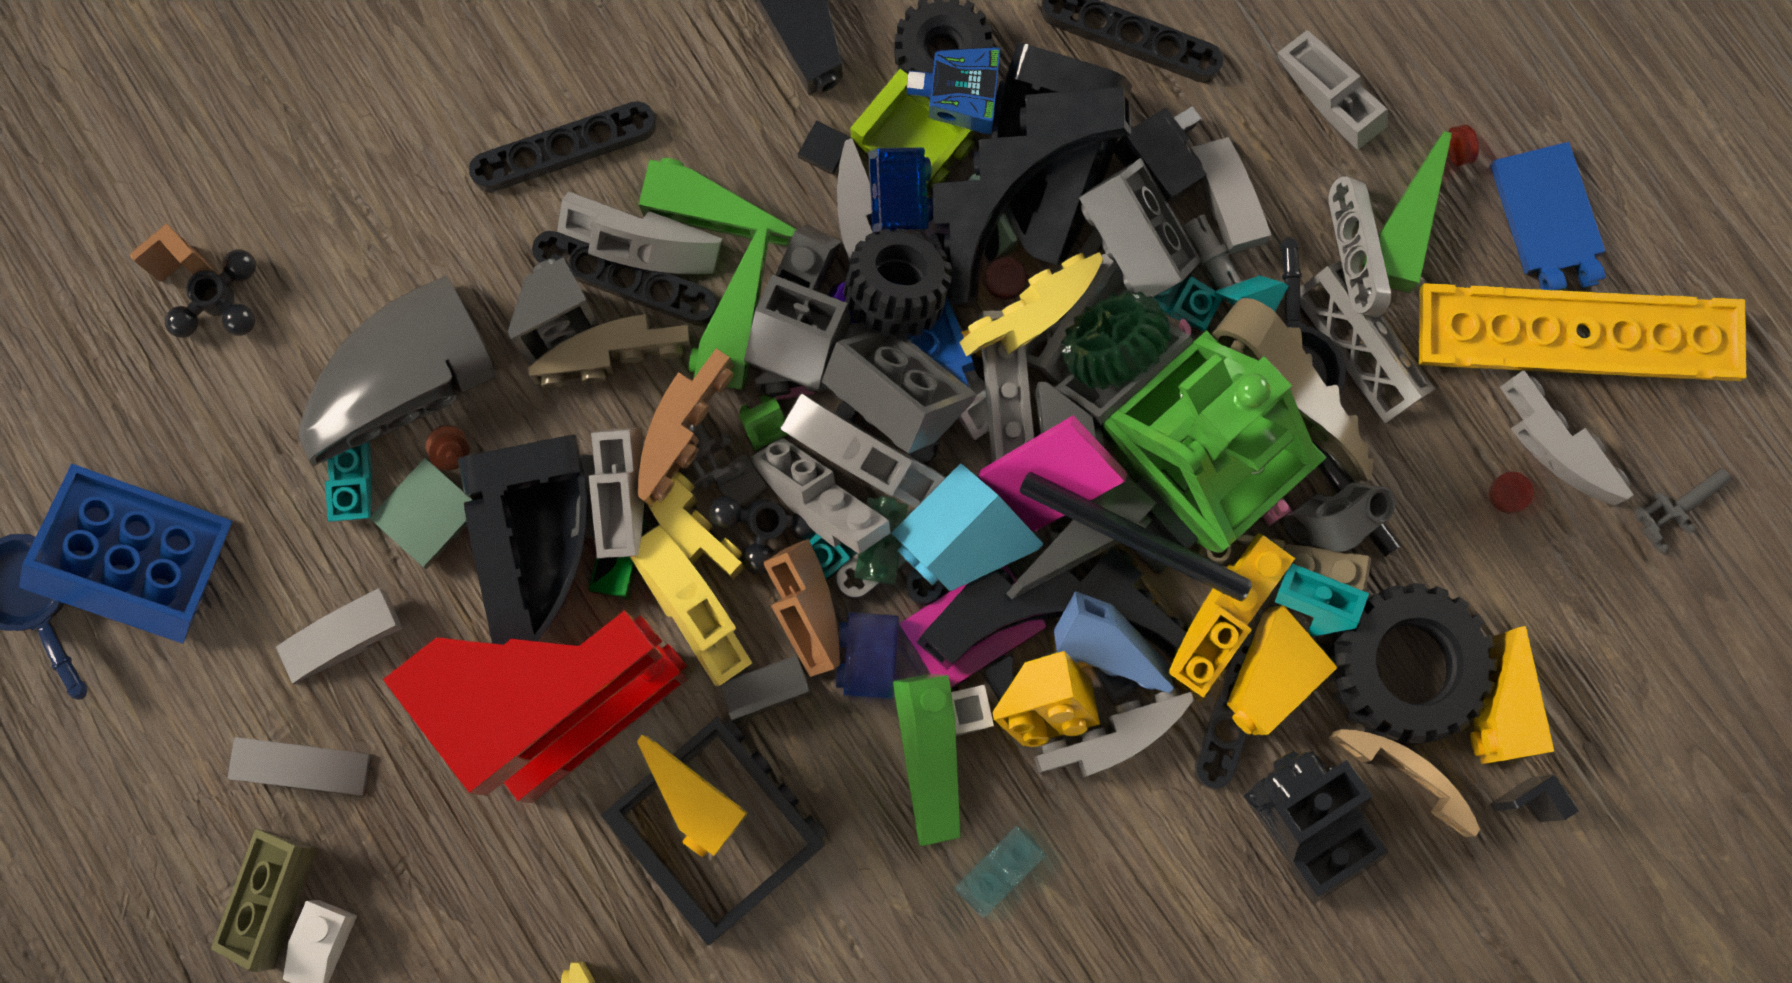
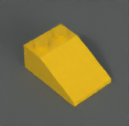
[1470,626,1554,764]
[637,735,748,857]

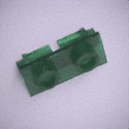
[854,496,908,585]

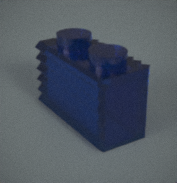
[868,147,933,233]
[836,612,899,701]

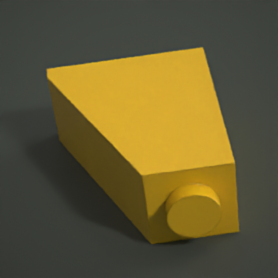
[1227,605,1338,735]

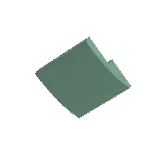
[370,458,472,569]

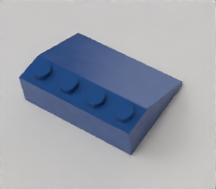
[19,463,232,644]

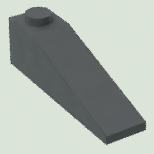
[1006,476,1157,599]

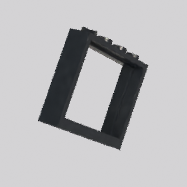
[601,717,826,946]

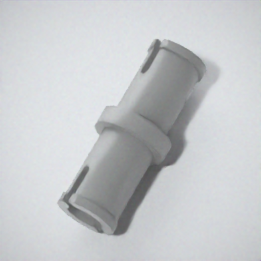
[1182,214,1242,290]

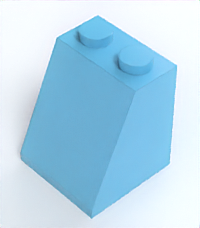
[891,463,1043,591]

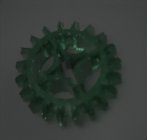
[1061,290,1172,390]

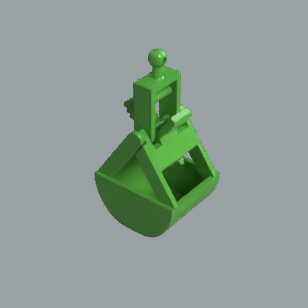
[1103,330,1327,553]

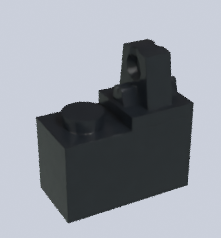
[1112,106,1207,205]

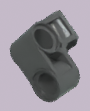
[1284,483,1395,552]

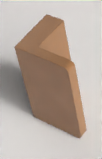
[129,223,218,282]

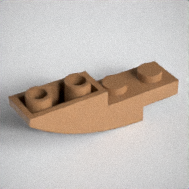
[638,348,734,507]

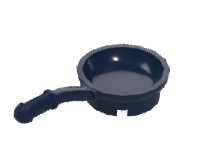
[0,534,88,700]

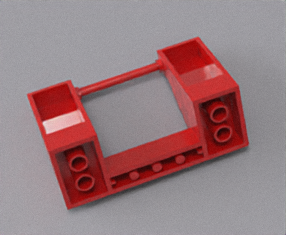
[382,610,688,804]

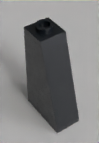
[753,0,843,95]

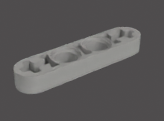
[1328,176,1391,318]

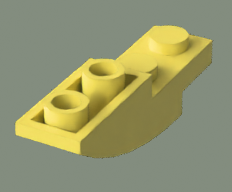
[959,252,1103,357]
[648,471,744,580]
[630,525,752,686]

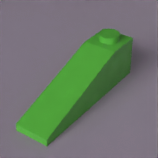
[1361,131,1452,293]
[638,158,796,247]
[689,227,771,389]
[893,674,960,846]

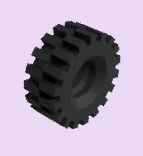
[894,0,993,98]

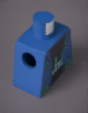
[907,47,1000,134]

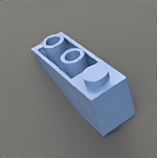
[1054,591,1174,694]

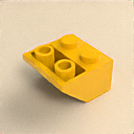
[993,651,1100,747]

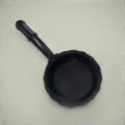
[1280,237,1346,395]

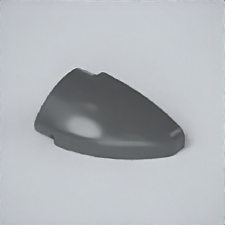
[298,276,496,467]

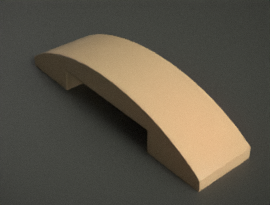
[1329,729,1480,837]

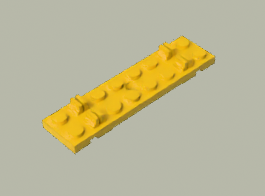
[1419,283,1746,381]

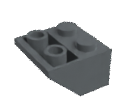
[744,274,852,392]

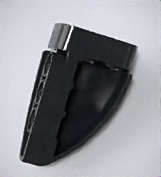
[457,435,587,645]

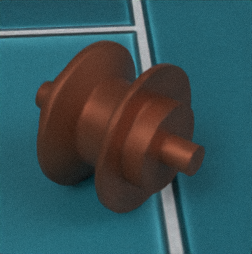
[426,425,470,471]

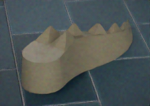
[1212,298,1374,481]

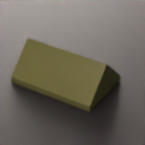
[211,828,317,972]

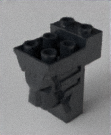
[1243,750,1388,904]

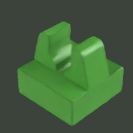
[738,395,788,450]

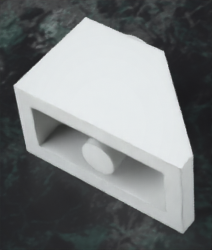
[283,900,357,983]

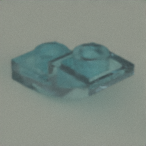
[953,825,1046,918]

